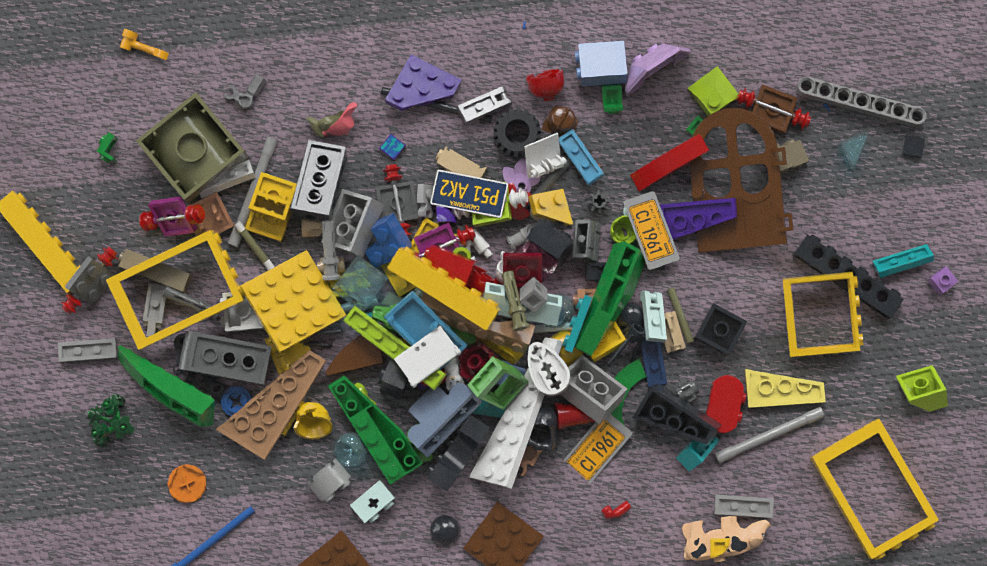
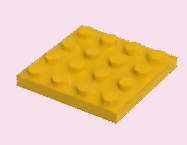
[240,250,346,353]

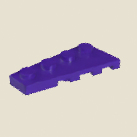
[660,198,737,240]

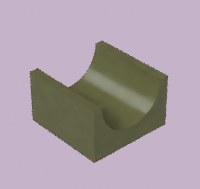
[136,92,250,205]

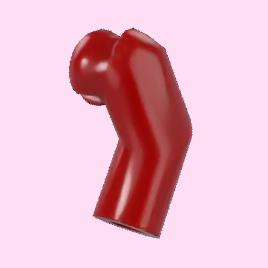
[601,501,631,519]

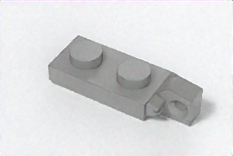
[143,283,167,337]

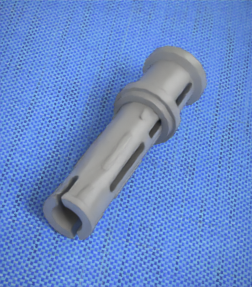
[321,220,340,280]

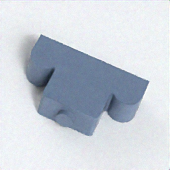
[408,383,482,458]

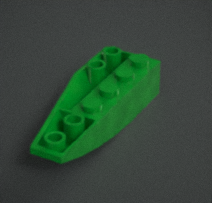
[574,241,646,356]
[118,345,215,427]
[328,375,423,484]

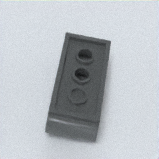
[178,331,272,387]

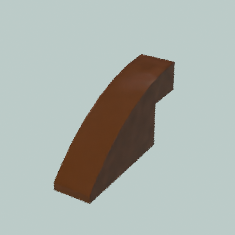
[326,324,398,376]

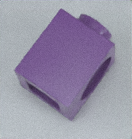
[927,267,958,295]

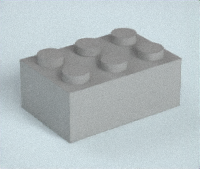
[322,189,384,258]
[555,355,627,424]

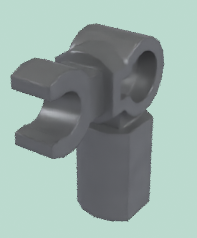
[224,74,267,110]

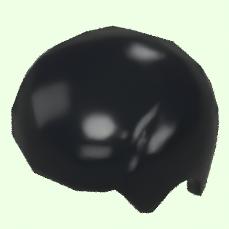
[616,302,644,330]
[430,515,461,545]

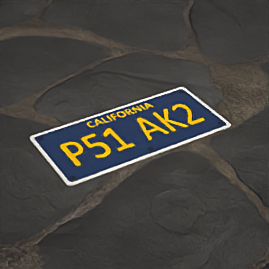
[430,170,508,218]

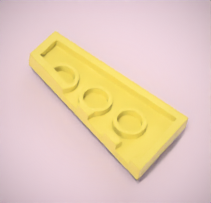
[745,369,826,408]

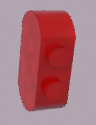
[706,375,746,433]

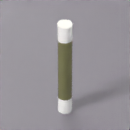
[234,221,275,271]

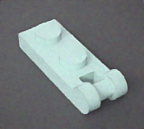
[640,290,667,343]

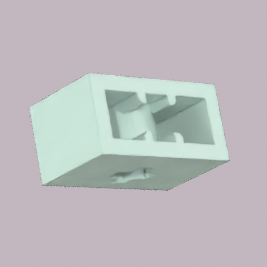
[350,480,395,523]

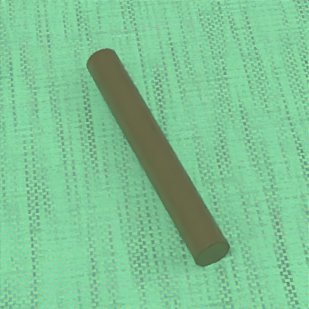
[667,287,694,344]

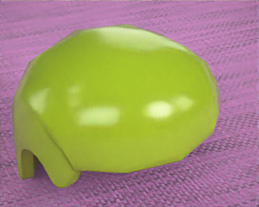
[610,216,637,244]

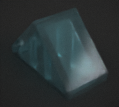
[837,132,868,171]

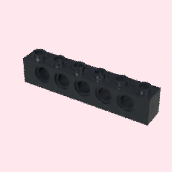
[793,234,904,319]

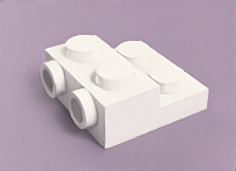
[220,292,264,332]

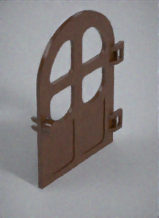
[690,108,793,252]

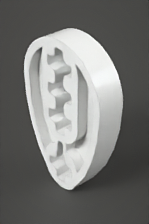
[528,342,570,396]

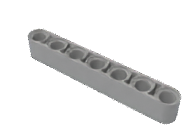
[796,77,926,127]

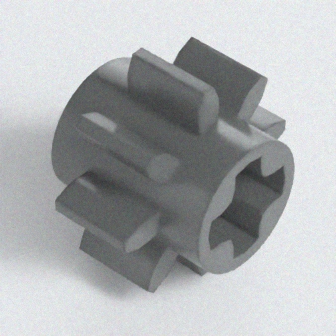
[587,189,611,214]
[675,379,699,403]

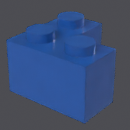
[365,213,412,268]

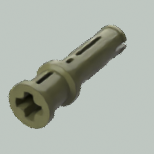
[501,271,530,331]

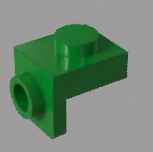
[602,84,623,114]
[97,132,118,164]

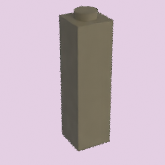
[118,249,192,293]

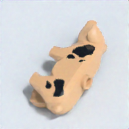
[682,516,772,563]

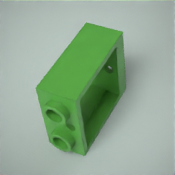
[468,356,529,410]

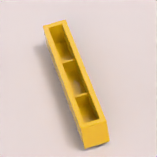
[0,191,81,294]
[387,246,501,330]

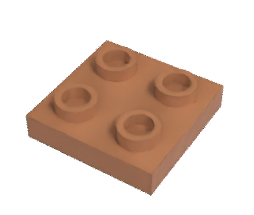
[188,191,234,236]

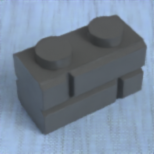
[572,220,601,262]

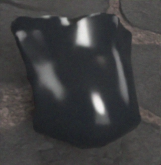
[527,405,560,452]

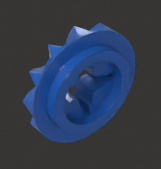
[221,386,251,416]

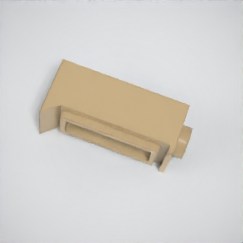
[435,146,487,178]

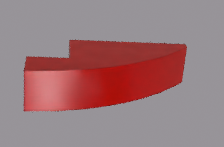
[630,134,709,192]

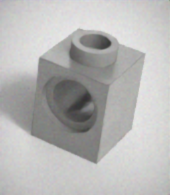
[520,277,547,313]

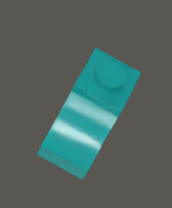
[676,436,720,472]

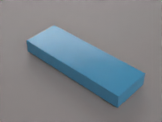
[559,129,605,186]

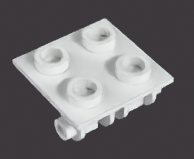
[524,133,567,178]

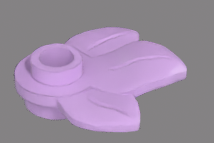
[503,158,541,192]

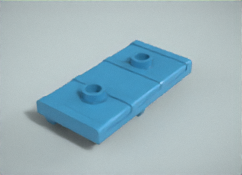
[384,291,467,370]

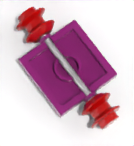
[139,196,205,237]
[413,222,476,258]

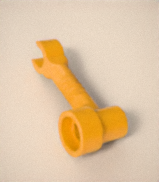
[120,29,169,60]

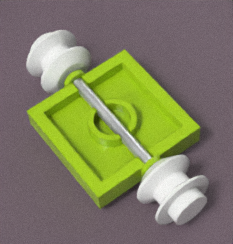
[452,182,528,227]

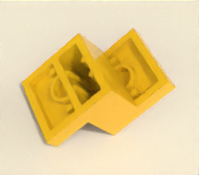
[245,172,297,242]

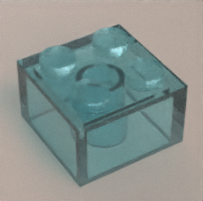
[331,255,388,311]

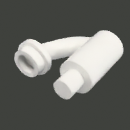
[463,229,493,261]

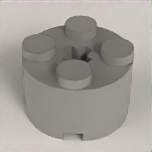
[306,458,351,503]

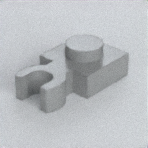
[417,184,434,218]

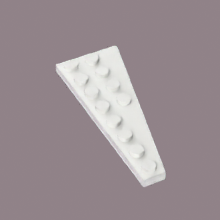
[470,337,563,489]

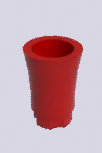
[554,403,595,430]

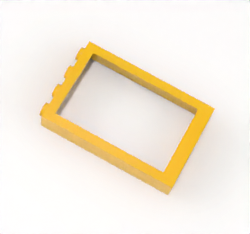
[106,230,246,350]
[810,419,939,560]

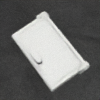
[394,326,461,388]

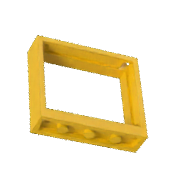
[783,272,863,357]

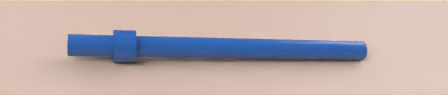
[171,506,255,566]

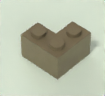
[777,139,809,174]

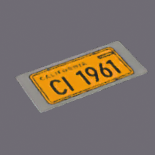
[623,191,680,270]
[564,414,632,483]

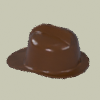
[541,105,579,137]

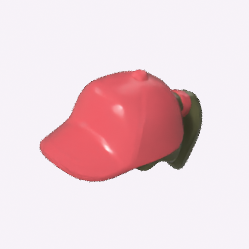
[305,102,358,138]

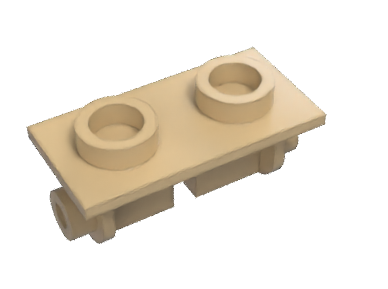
[664,311,686,353]

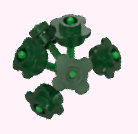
[87,394,134,448]

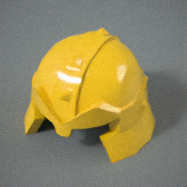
[294,402,333,439]

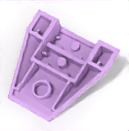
[625,43,691,96]

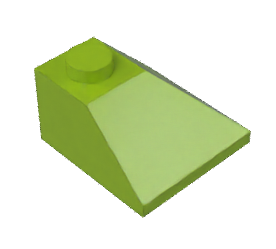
[687,66,738,116]
[896,365,948,412]

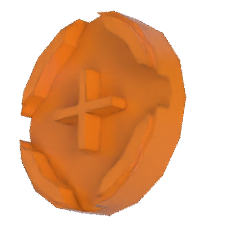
[167,464,207,503]

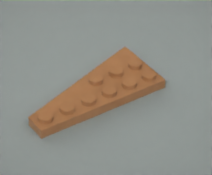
[216,350,327,460]

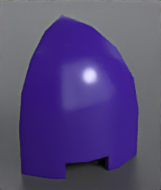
[436,205,457,225]

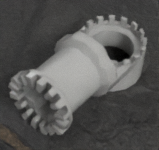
[506,223,536,252]

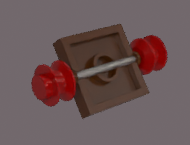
[736,84,811,134]

